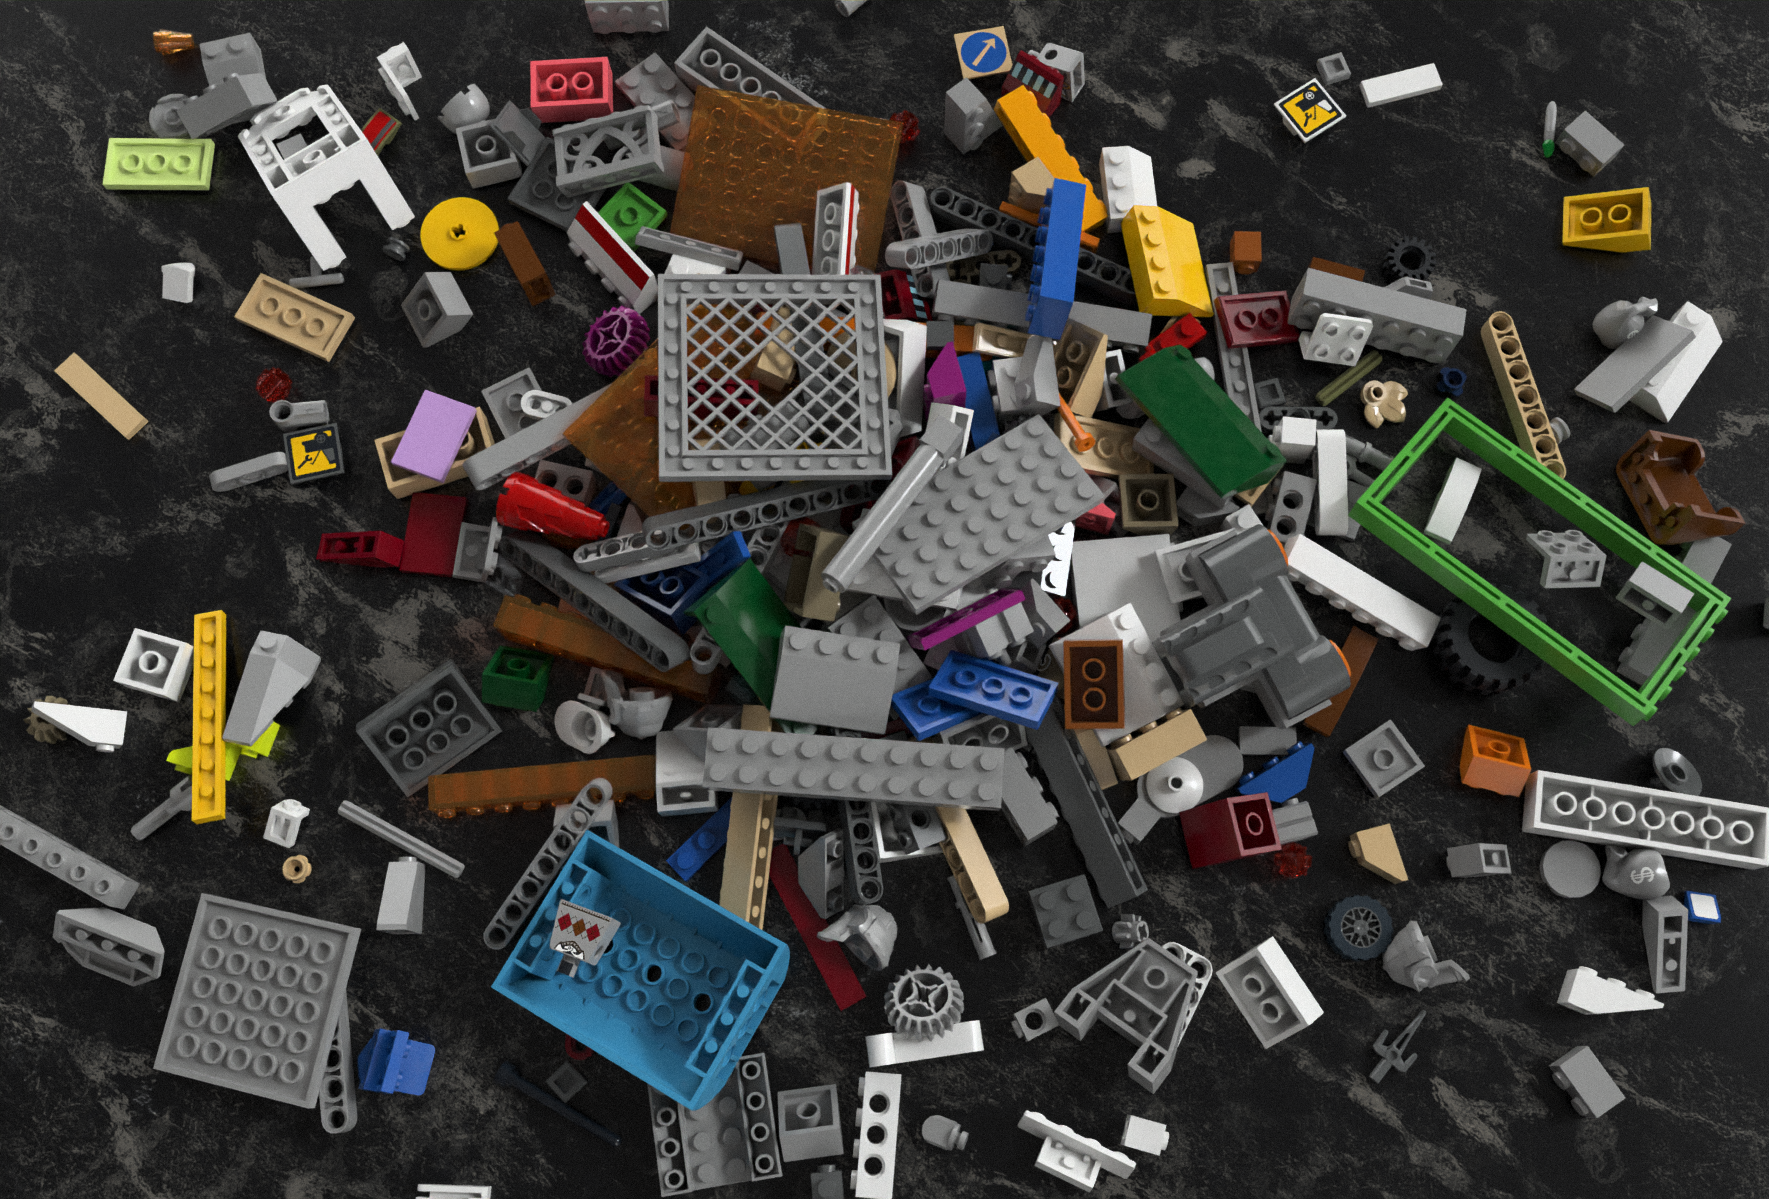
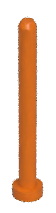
[1056,393,1095,452]

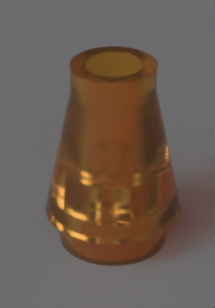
[153,29,194,55]

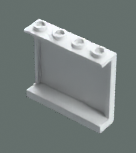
[1069,534,1183,642]

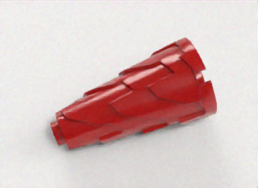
[496,472,609,541]

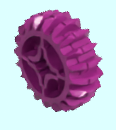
[582,306,651,377]

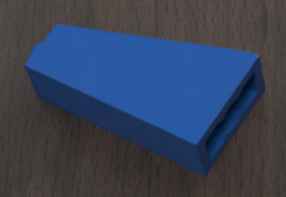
[957,352,1000,452]

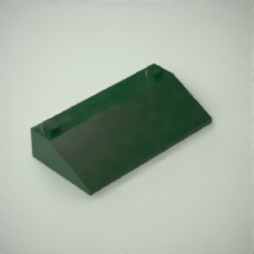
[1115,344,1287,499]
[684,558,821,735]

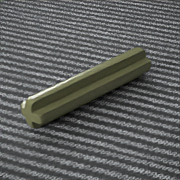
[1315,350,1382,406]

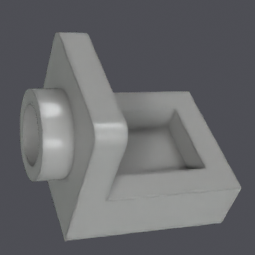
[578,666,607,710]

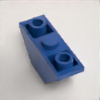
[1234,741,1315,803]

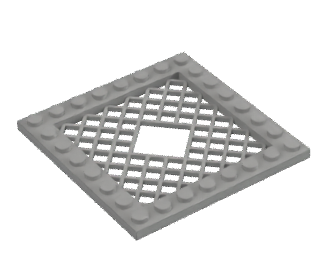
[658,274,892,482]

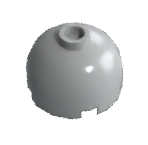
[438,84,490,134]

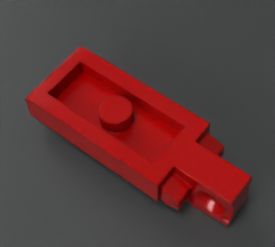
[1137,313,1207,364]

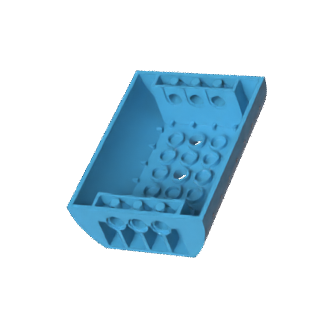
[491,830,790,1111]

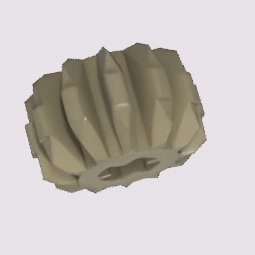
[24,696,70,744]

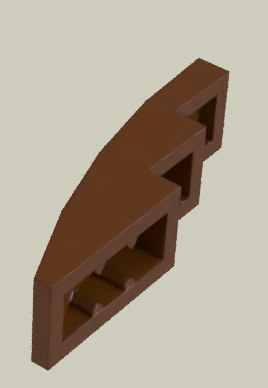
[1302,626,1378,738]

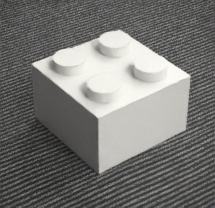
[113,628,194,703]

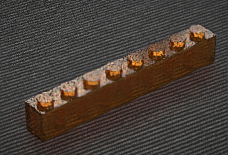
[428,755,656,817]

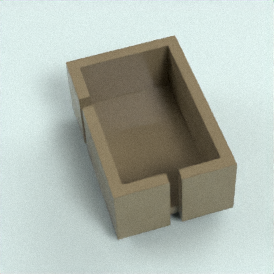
[783,523,850,622]

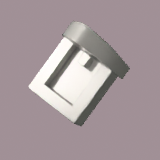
[161,263,195,303]

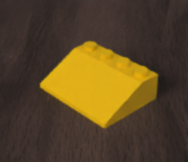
[1120,205,1214,317]

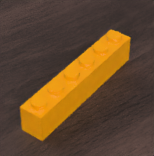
[994,85,1108,233]

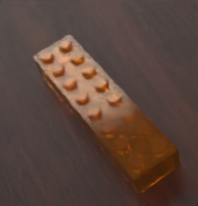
[493,594,723,704]

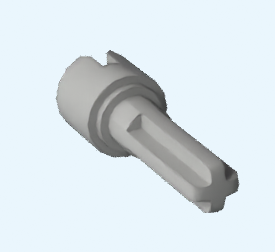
[131,775,192,840]

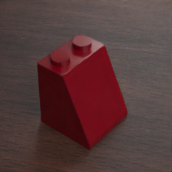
[1179,792,1282,869]

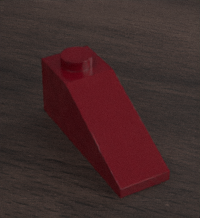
[316,531,404,568]

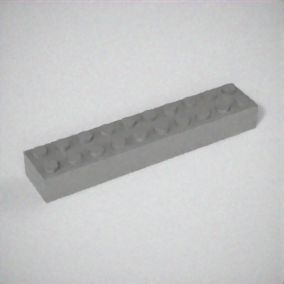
[702,727,1004,811]

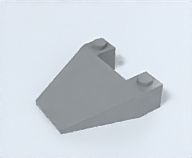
[1054,938,1198,1094]

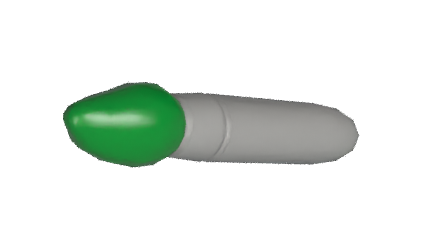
[1542,101,1557,158]

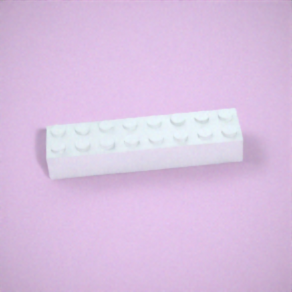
[1522,770,1769,870]

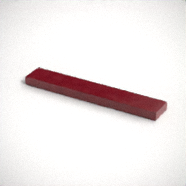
[769,843,867,1011]

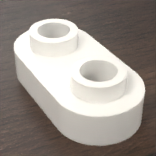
[521,390,572,421]

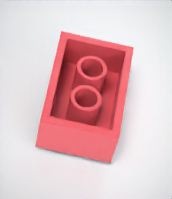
[530,57,613,123]

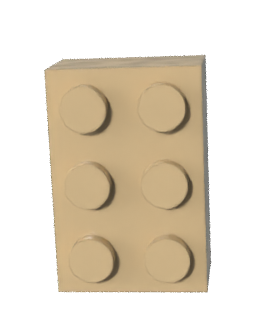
[1107,707,1207,780]

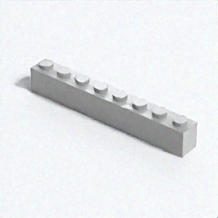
[932,279,1152,353]

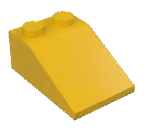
[1563,187,1651,253]

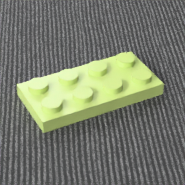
[103,138,215,190]

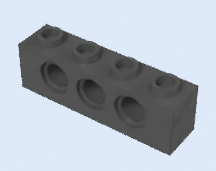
[880,730,948,855]

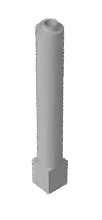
[821,415,963,593]

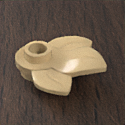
[1360,380,1408,428]

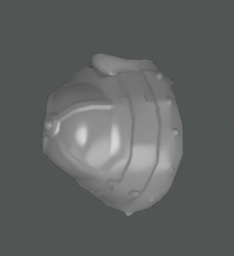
[601,669,673,739]
[816,904,898,971]
[1382,920,1470,993]

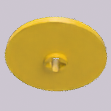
[420,197,499,271]

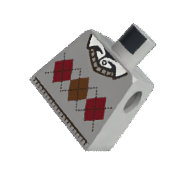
[549,899,621,978]

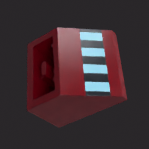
[1001,50,1064,118]
[871,269,933,323]

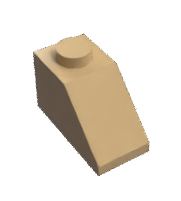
[1349,823,1408,884]

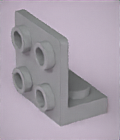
[1526,530,1607,588]

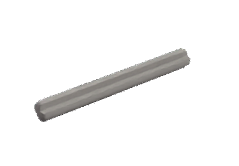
[338,800,465,878]

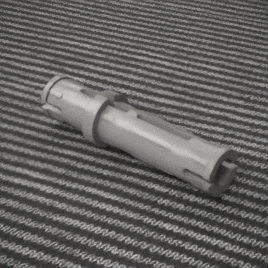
[947,875,996,960]

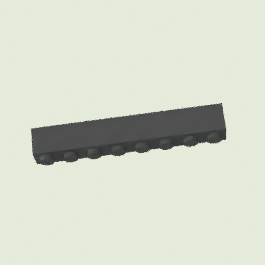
[1024,679,1148,908]

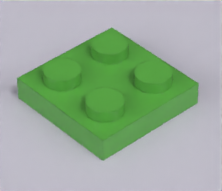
[598,182,668,252]

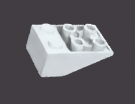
[656,731,719,816]

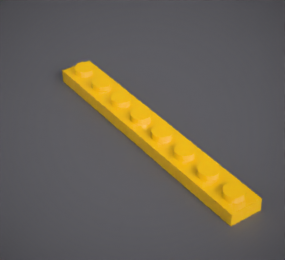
[192,610,226,824]

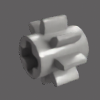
[1112,914,1149,950]

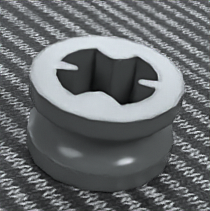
[382,237,410,261]

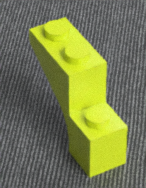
[166,722,280,781]

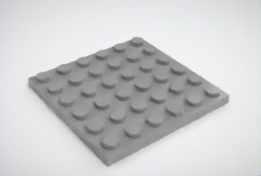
[153,893,361,1109]

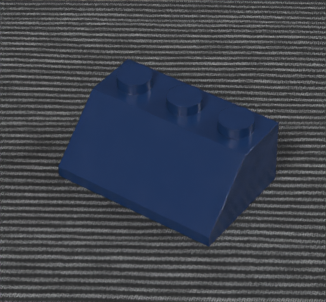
[614,564,710,636]

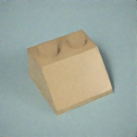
[1008,157,1054,215]

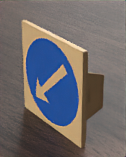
[954,26,1012,79]

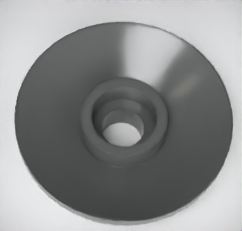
[1652,748,1702,796]

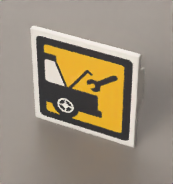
[1274,78,1346,143]

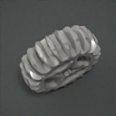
[884,964,964,1042]

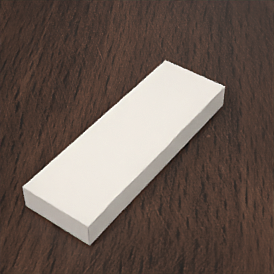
[1359,63,1443,108]

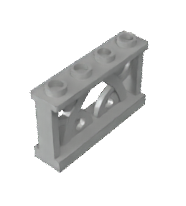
[552,105,664,198]

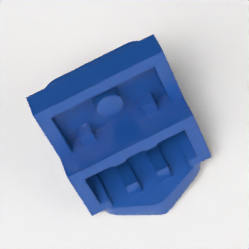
[357,1029,435,1095]

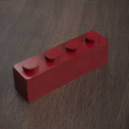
[644,375,758,421]

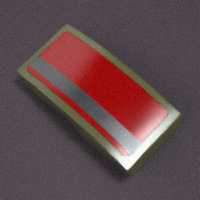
[361,108,402,156]

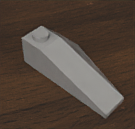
[222,631,321,747]

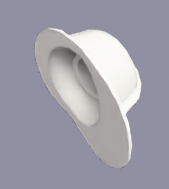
[555,700,616,754]

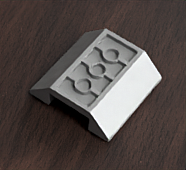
[647,1053,782,1197]

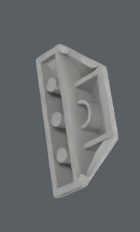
[53,907,165,986]

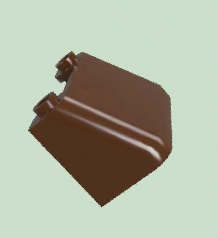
[1616,430,1746,546]

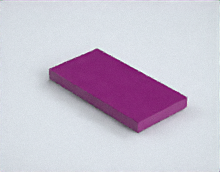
[906,588,1026,650]

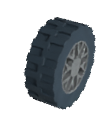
[1324,895,1393,961]

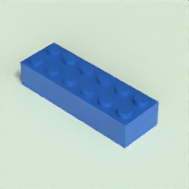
[1025,178,1086,340]

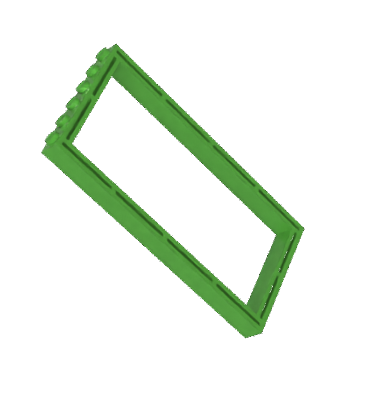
[1348,398,1731,726]

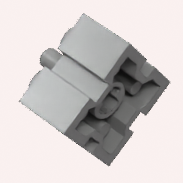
[952,602,1034,666]

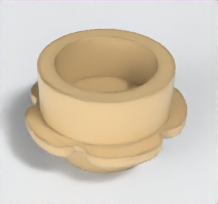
[283,855,312,883]

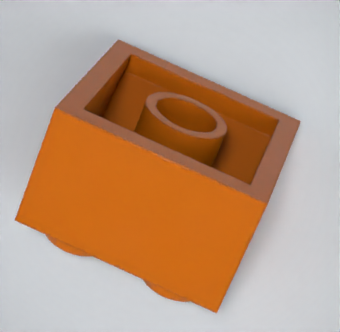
[1459,725,1531,797]

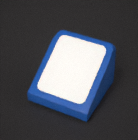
[1684,891,1721,924]

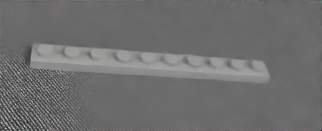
[1205,262,1274,517]

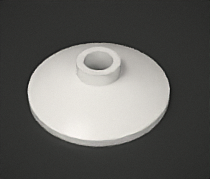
[1146,757,1203,814]

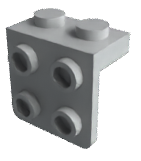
[452,517,502,583]

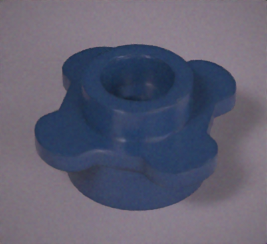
[1436,367,1466,396]

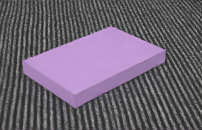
[391,390,477,483]

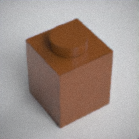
[1230,231,1262,275]

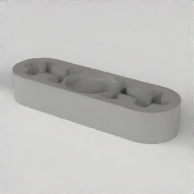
[209,452,288,492]

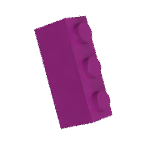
[923,341,967,422]

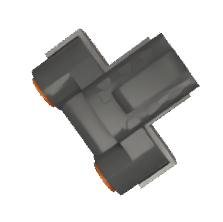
[1152,524,1351,730]

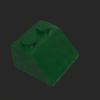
[482,645,554,712]

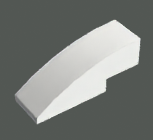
[1424,458,1482,545]

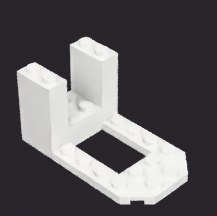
[238,85,415,271]

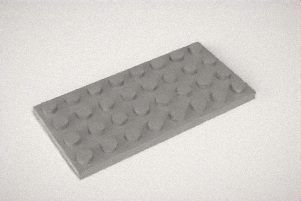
[852,414,1105,614]

